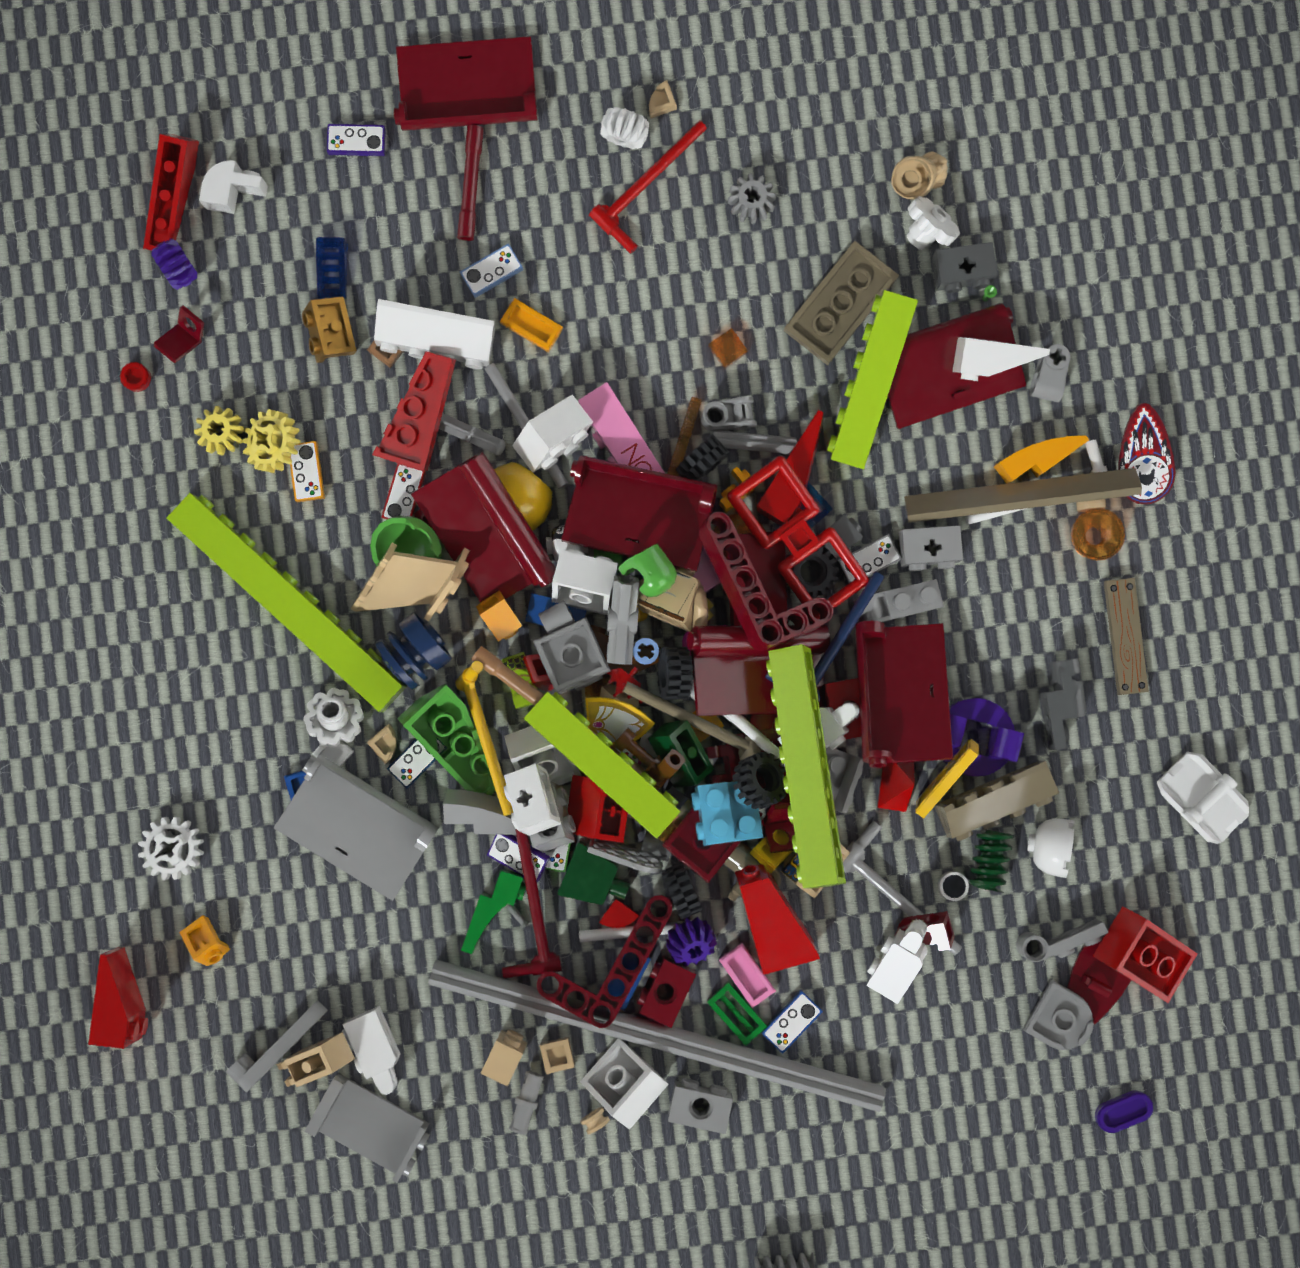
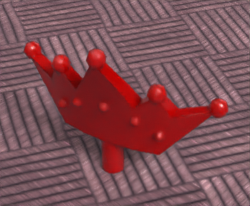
[606,666,643,704]

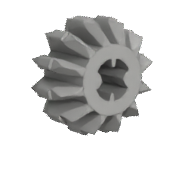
[728,173,776,224]

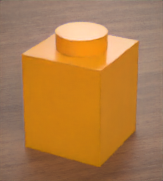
[476,590,522,642]

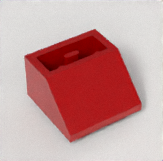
[567,774,628,843]

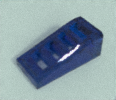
[316,237,348,299]

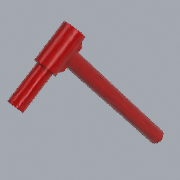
[589,120,707,254]

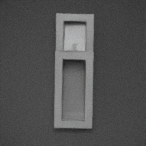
[443,789,516,835]

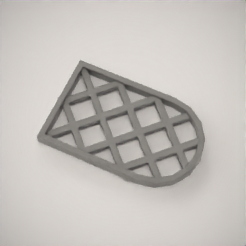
[587,838,663,873]

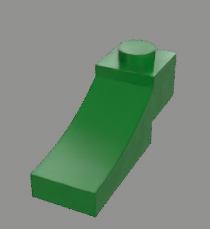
[461,868,526,954]

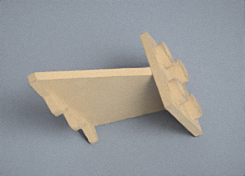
[350,542,470,621]

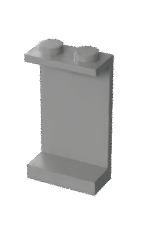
[304,1073,430,1183]

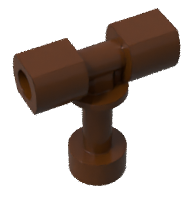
[613,728,685,791]

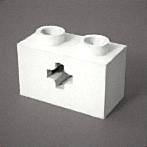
[504,763,561,836]

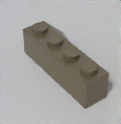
[934,760,1059,841]

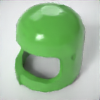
[618,544,677,597]

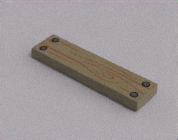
[1104,578,1149,695]

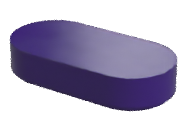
[1095,1090,1153,1133]

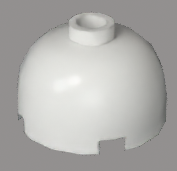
[1027,818,1075,878]

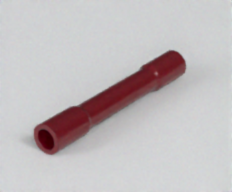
[457,125,484,241]

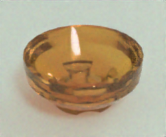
[1071,508,1125,561]

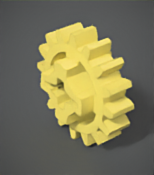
[242,409,301,473]

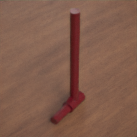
[502,829,562,979]

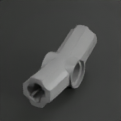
[607,574,639,665]

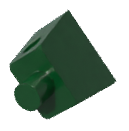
[557,841,631,905]

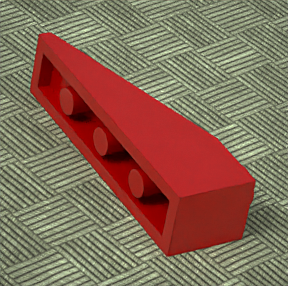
[143,134,199,251]
[757,410,824,526]

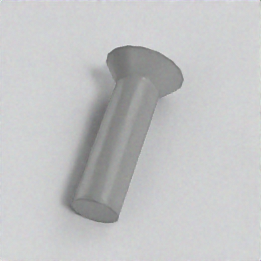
[507,905,531,930]

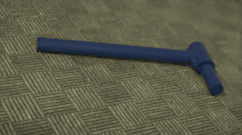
[765,571,885,701]

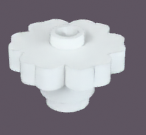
[907,196,960,250]
[304,688,364,747]

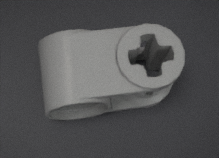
[1029,344,1070,403]
[701,396,757,432]

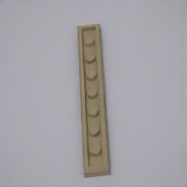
[904,468,1142,523]

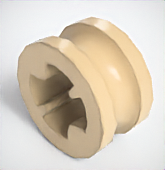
[580,1107,610,1134]

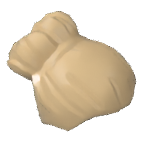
[891,151,948,200]

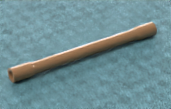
[471,646,645,775]

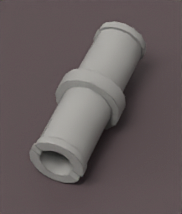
[509,1071,544,1135]

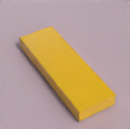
[915,739,979,819]

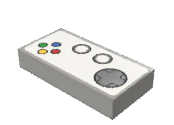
[837,534,902,583]

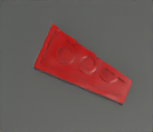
[372,351,456,471]

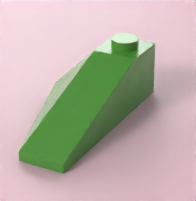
[397,684,496,795]

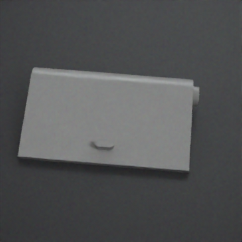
[274,754,439,901]

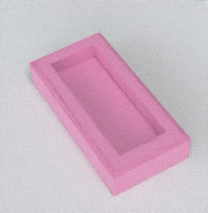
[719,942,776,1008]

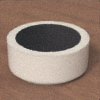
[938,871,969,901]

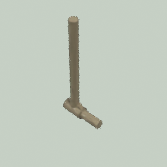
[623,681,762,782]

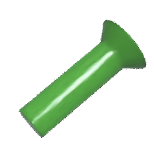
[982,285,997,301]

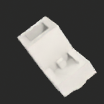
[199,160,268,214]

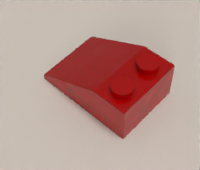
[1093,906,1198,1003]
[88,947,148,1049]

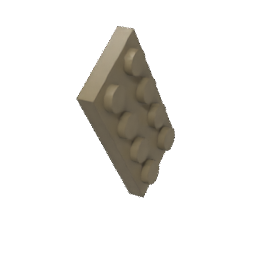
[783,241,899,366]

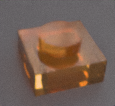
[708,328,748,369]

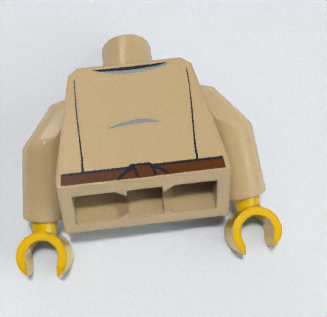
[637,566,708,632]

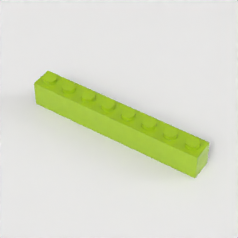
[766,644,846,889]

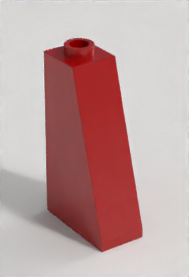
[735,864,820,975]

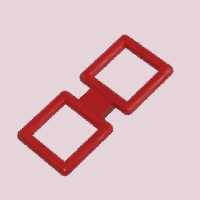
[727,456,869,619]

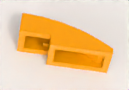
[994,435,1089,484]

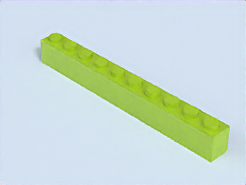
[166,493,406,712]

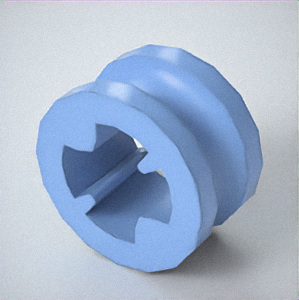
[633,638,659,665]

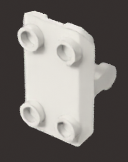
[1157,752,1249,844]

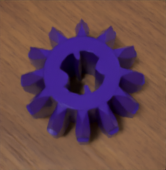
[152,238,197,290]
[666,917,717,967]

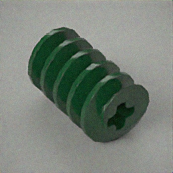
[968,829,1014,893]

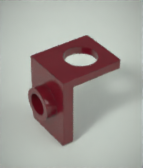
[154,305,205,363]
[762,803,795,853]

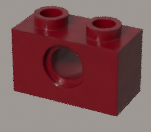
[637,956,696,1028]

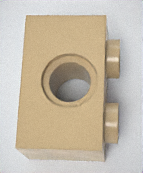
[481,1029,527,1086]

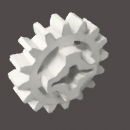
[138,817,204,880]

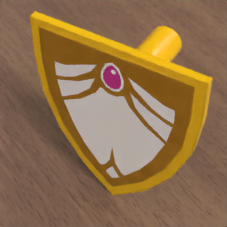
[585,697,655,748]

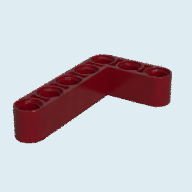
[699,512,834,652]
[536,895,672,1028]

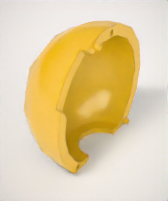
[494,462,552,531]

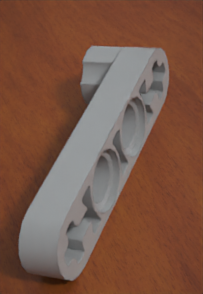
[226,1000,328,1093]

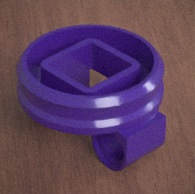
[943,698,1024,777]

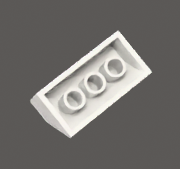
[374,299,495,369]

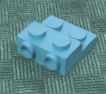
[691,781,763,846]

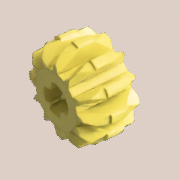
[194,406,245,456]

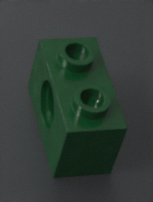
[647,720,714,787]

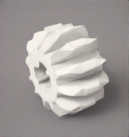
[600,107,649,149]

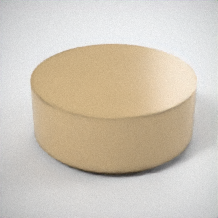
[1076,499,1107,512]

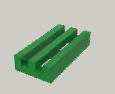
[706,981,767,1046]

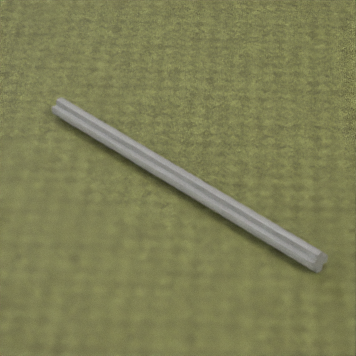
[428,960,886,1112]

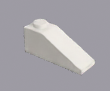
[952,337,1050,381]

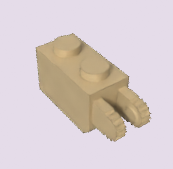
[276,1032,355,1088]

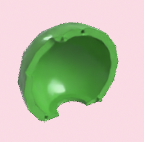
[370,516,442,566]

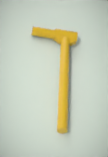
[455,661,513,816]

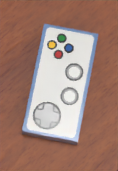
[460,243,523,298]

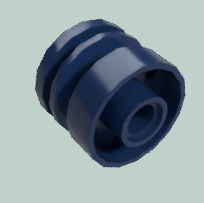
[375,612,452,690]

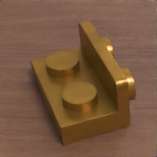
[302,297,357,363]

